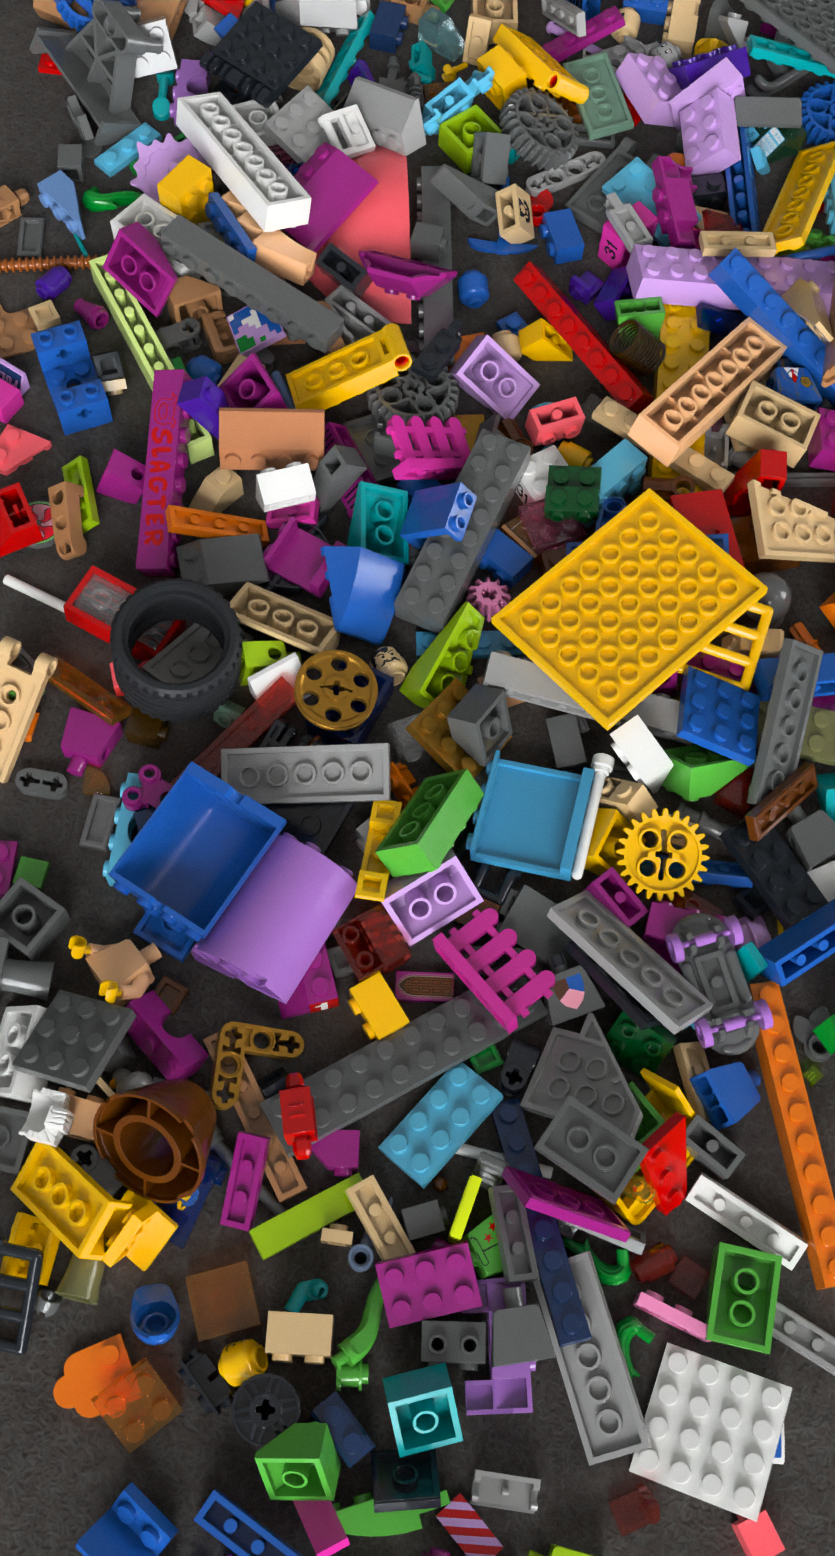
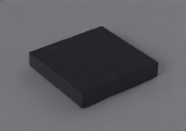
[371,1448,441,1513]

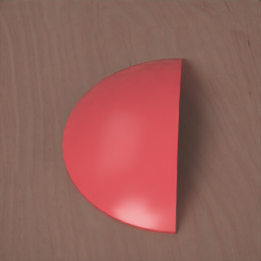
[309,144,411,324]

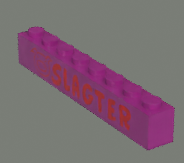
[136,369,193,577]

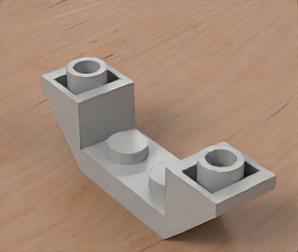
[718,12,795,53]

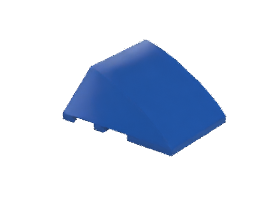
[320,546,408,646]

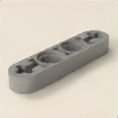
[525,151,606,198]

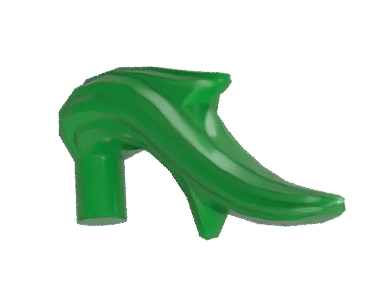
[82,186,143,212]
[561,1237,631,1286]
[615,1316,656,1380]

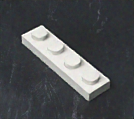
[685,1172,808,1271]

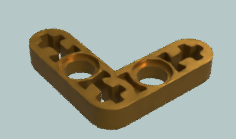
[209,1022,304,1110]

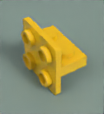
[102,1189,178,1271]

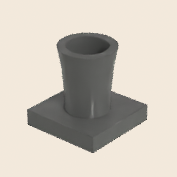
[0,937,55,1002]

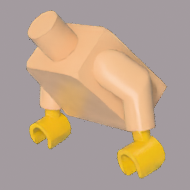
[68,935,162,1007]

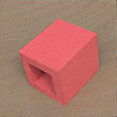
[731,1509,786,1556]

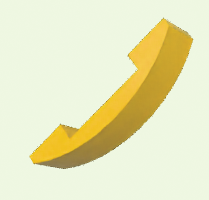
[355,801,402,902]

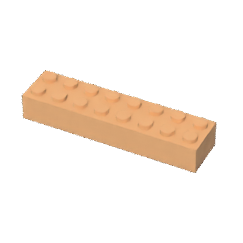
[628,317,787,467]

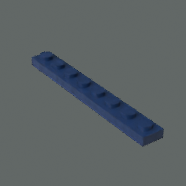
[491,1098,592,1348]

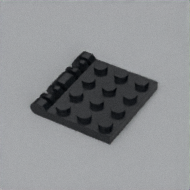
[199,1,323,108]
[259,718,356,856]

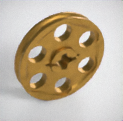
[294,650,378,731]

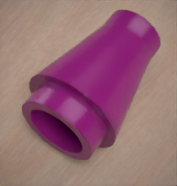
[74,298,109,329]

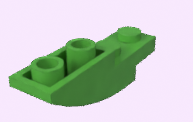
[332,1489,451,1537]

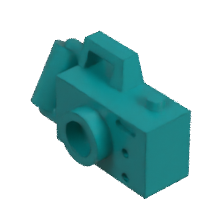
[409,40,435,87]

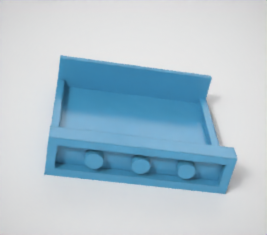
[466,750,595,881]

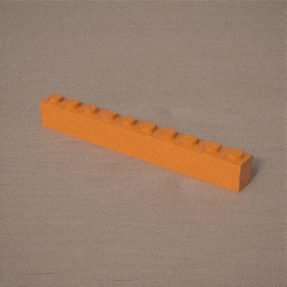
[748,981,835,1290]

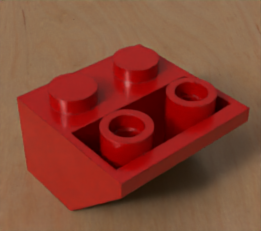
[0,482,44,557]

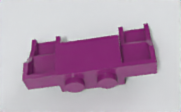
[651,156,708,250]

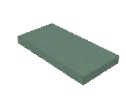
[563,52,634,141]

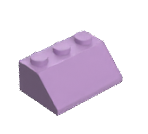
[381,848,484,946]

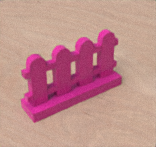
[386,415,471,480]
[432,908,556,1034]

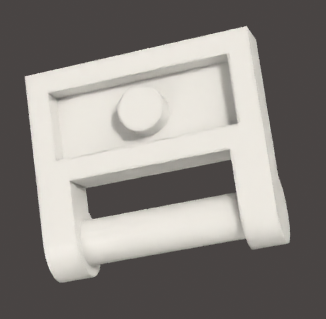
[318,104,376,159]

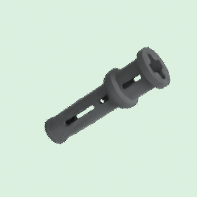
[676,801,732,841]

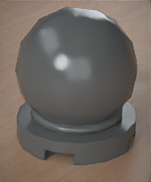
[735,572,791,629]

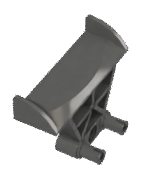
[29,0,164,146]

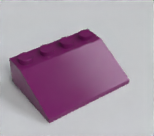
[280,142,379,253]

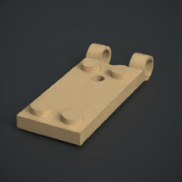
[0,636,58,783]

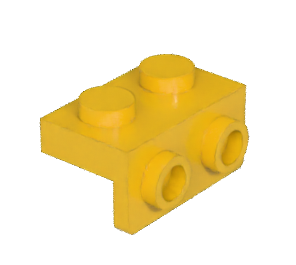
[0,1212,60,1286]

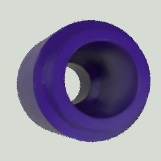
[35,266,72,301]

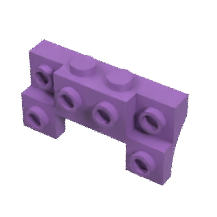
[461,1277,536,1415]

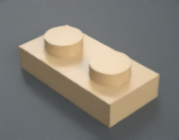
[462,13,493,66]

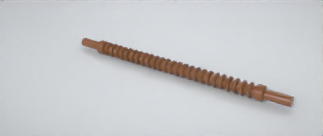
[0,254,105,273]

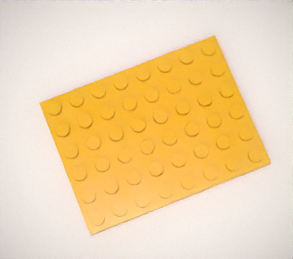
[491,488,768,731]

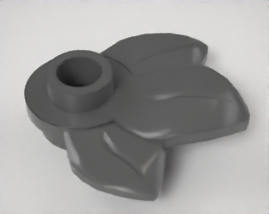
[792,1006,831,1063]

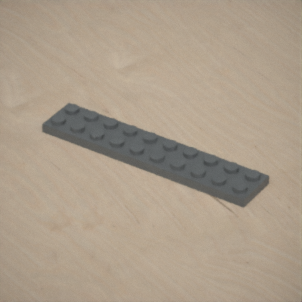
[259,975,548,1158]

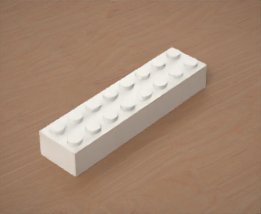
[176,92,312,232]

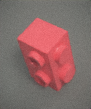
[525,396,586,447]

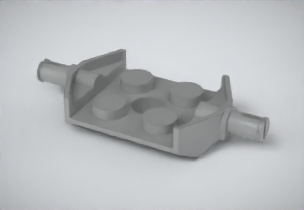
[582,35,659,73]

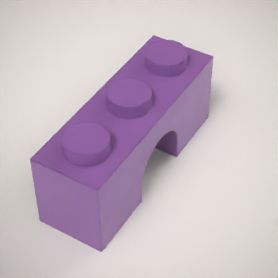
[170,59,211,127]

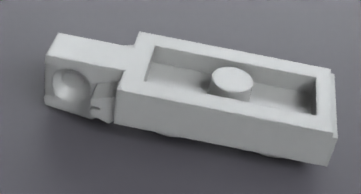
[604,192,653,254]

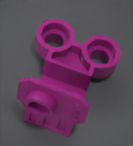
[122,764,173,811]

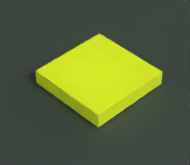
[447,1175,482,1244]

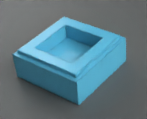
[750,145,770,175]

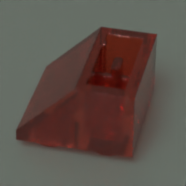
[332,903,411,982]

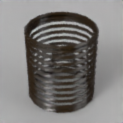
[609,319,666,376]

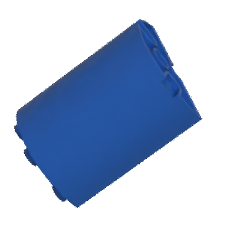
[108,761,287,942]

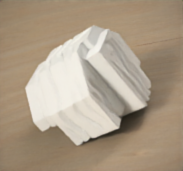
[18,1087,75,1147]

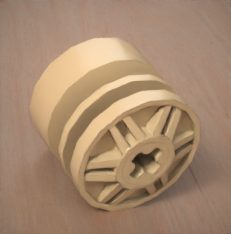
[289,26,335,92]

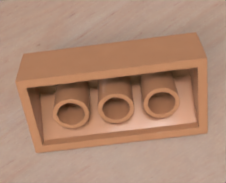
[219,407,325,471]

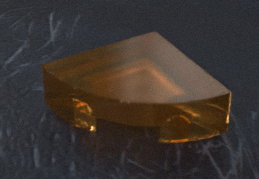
[82,766,111,796]

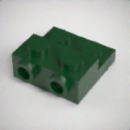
[544,465,602,523]

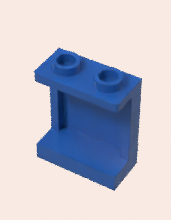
[400,482,477,549]

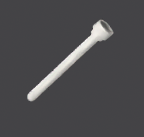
[571,753,615,880]

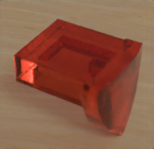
[608,1483,660,1536]

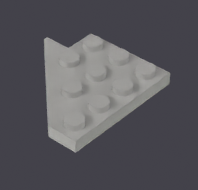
[520,1012,643,1139]

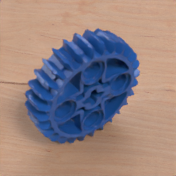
[797,80,835,147]

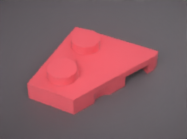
[0,424,52,476]

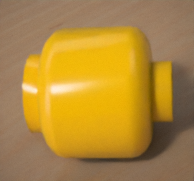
[218,1339,268,1387]

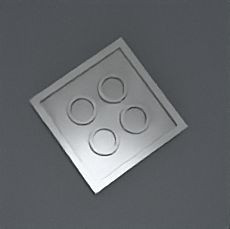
[262,85,349,166]

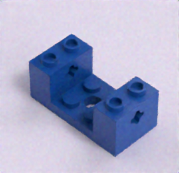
[30,320,113,435]

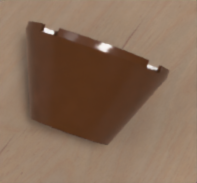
[93,1078,217,1203]

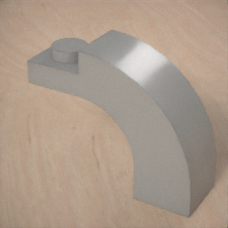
[192,0,270,46]

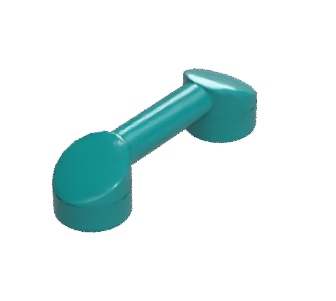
[152,70,175,121]

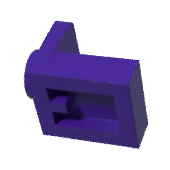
[568,271,605,305]

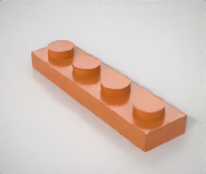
[165,505,270,548]

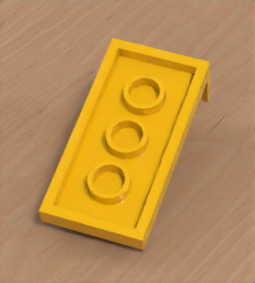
[10,1142,133,1260]

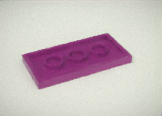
[501,1166,631,1243]

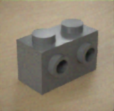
[420,1321,486,1371]

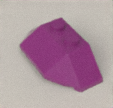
[359,249,457,300]

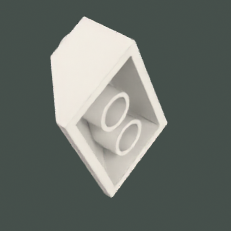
[0,1005,48,1103]

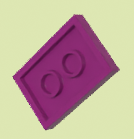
[375,1240,483,1328]

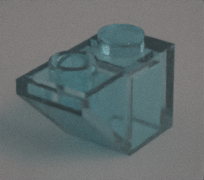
[418,7,465,62]

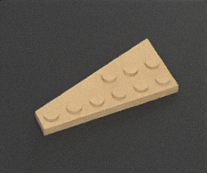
[747,479,835,563]

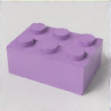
[615,53,683,127]
[679,87,741,177]

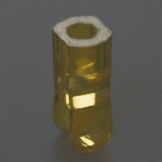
[621,1175,655,1204]

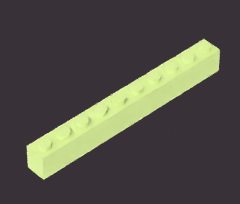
[89,254,214,464]

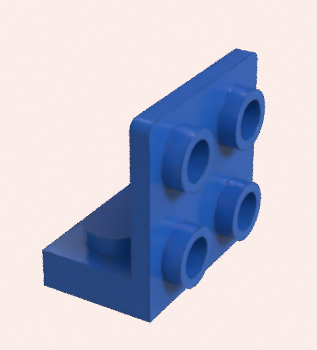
[75,1482,179,1556]

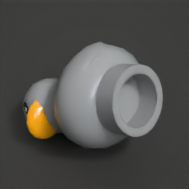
[109,1068,153,1093]

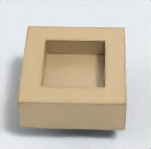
[28,300,62,331]
[101,375,127,396]
[321,1224,353,1248]

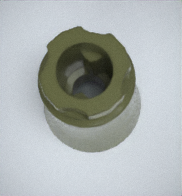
[55,1236,110,1305]

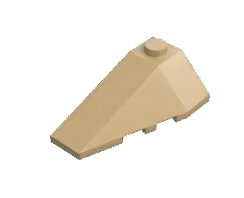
[781,278,834,342]

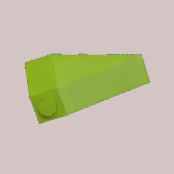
[399,602,485,709]

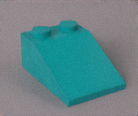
[347,481,409,566]

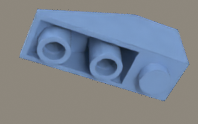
[37,170,86,240]

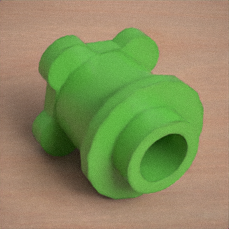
[336,1359,369,1391]

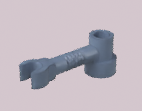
[348,1197,393,1272]

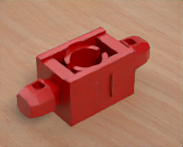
[279,1072,318,1160]

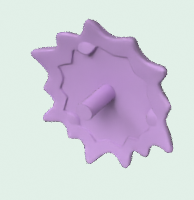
[130,133,212,204]

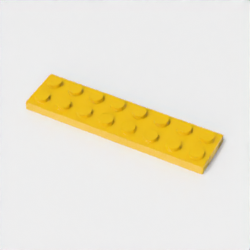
[762,141,835,255]

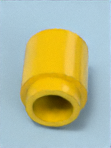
[558,441,594,467]

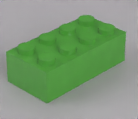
[375,769,484,877]

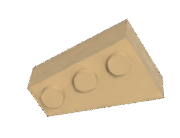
[661,0,701,59]

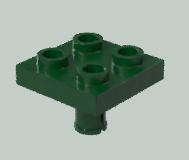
[605,1011,678,1081]

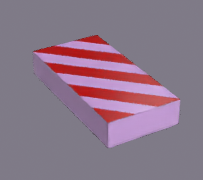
[435,1493,504,1556]

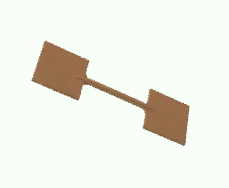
[0,304,39,359]

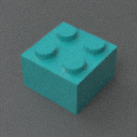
[382,1362,463,1457]

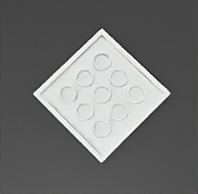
[629,1342,792,1522]

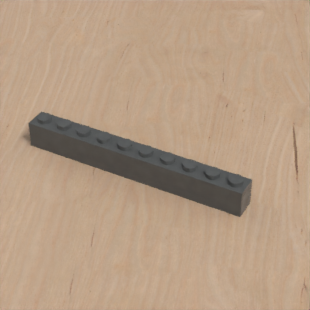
[417,166,454,367]

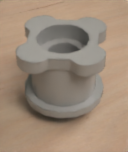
[728,446,758,469]

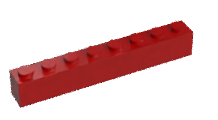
[513,261,655,415]

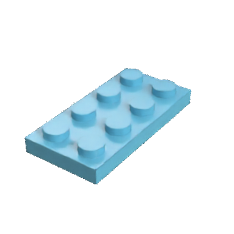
[602,157,701,247]
[378,1062,504,1189]

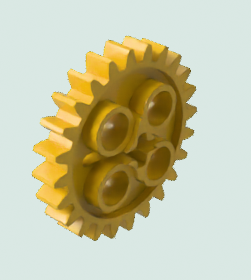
[615,808,710,901]

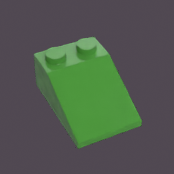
[661,744,757,801]
[705,1242,782,1354]

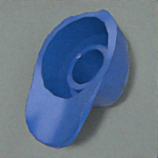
[130,1283,180,1346]

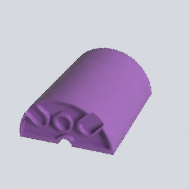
[191,832,357,1004]

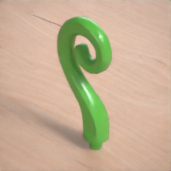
[331,1277,384,1369]

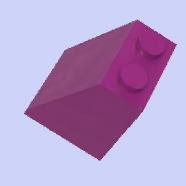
[219,353,287,409]

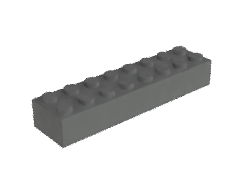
[394,429,531,634]

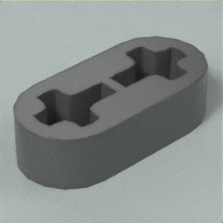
[15,768,69,800]

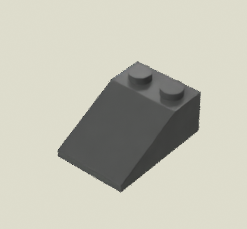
[176,534,270,597]

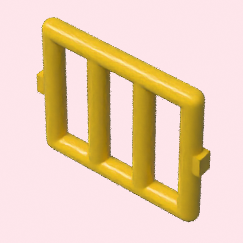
[677,602,774,691]

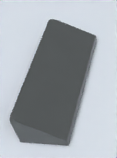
[734,96,802,128]

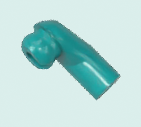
[284,1279,328,1313]

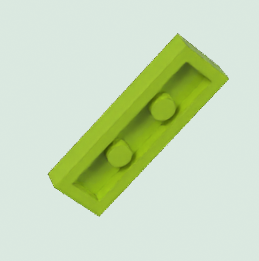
[62,455,100,534]

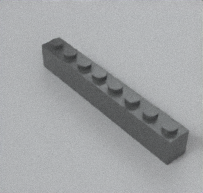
[161,214,345,354]

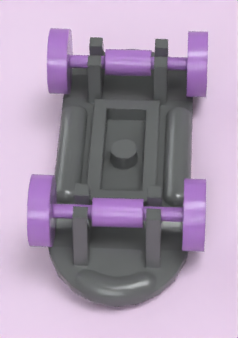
[666,913,773,1056]

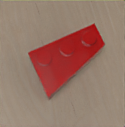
[723,449,787,517]

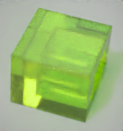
[802,1065,824,1087]

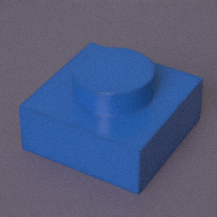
[496,311,528,337]

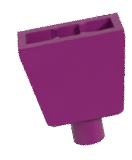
[96,449,145,505]
[61,707,124,777]

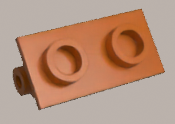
[390,761,419,811]

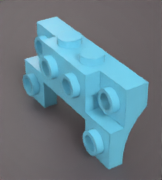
[422,66,495,136]

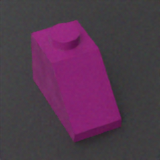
[582,867,649,928]
[312,1130,360,1177]

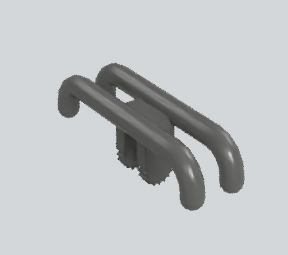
[746,60,810,97]

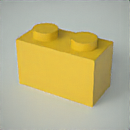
[347,972,410,1041]

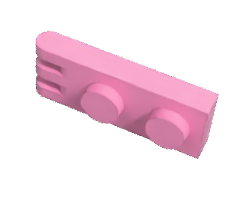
[632,1290,711,1343]

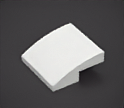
[247,652,311,719]

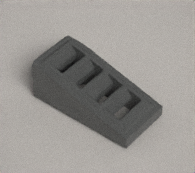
[471,1151,510,1191]

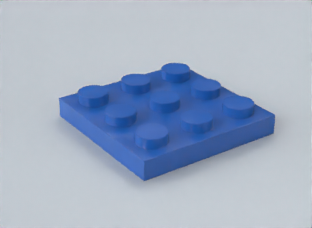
[676,666,760,766]

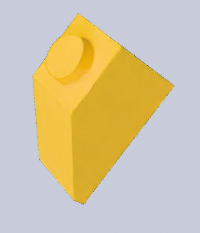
[519,318,573,361]

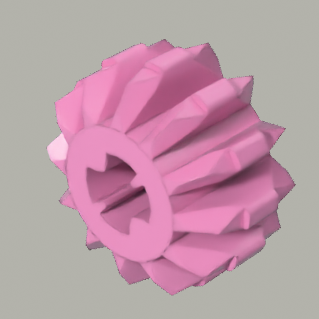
[466,577,511,623]

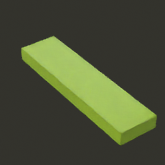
[249,1172,363,1260]

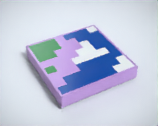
[226,306,287,357]

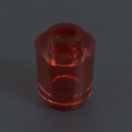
[629,1241,678,1285]

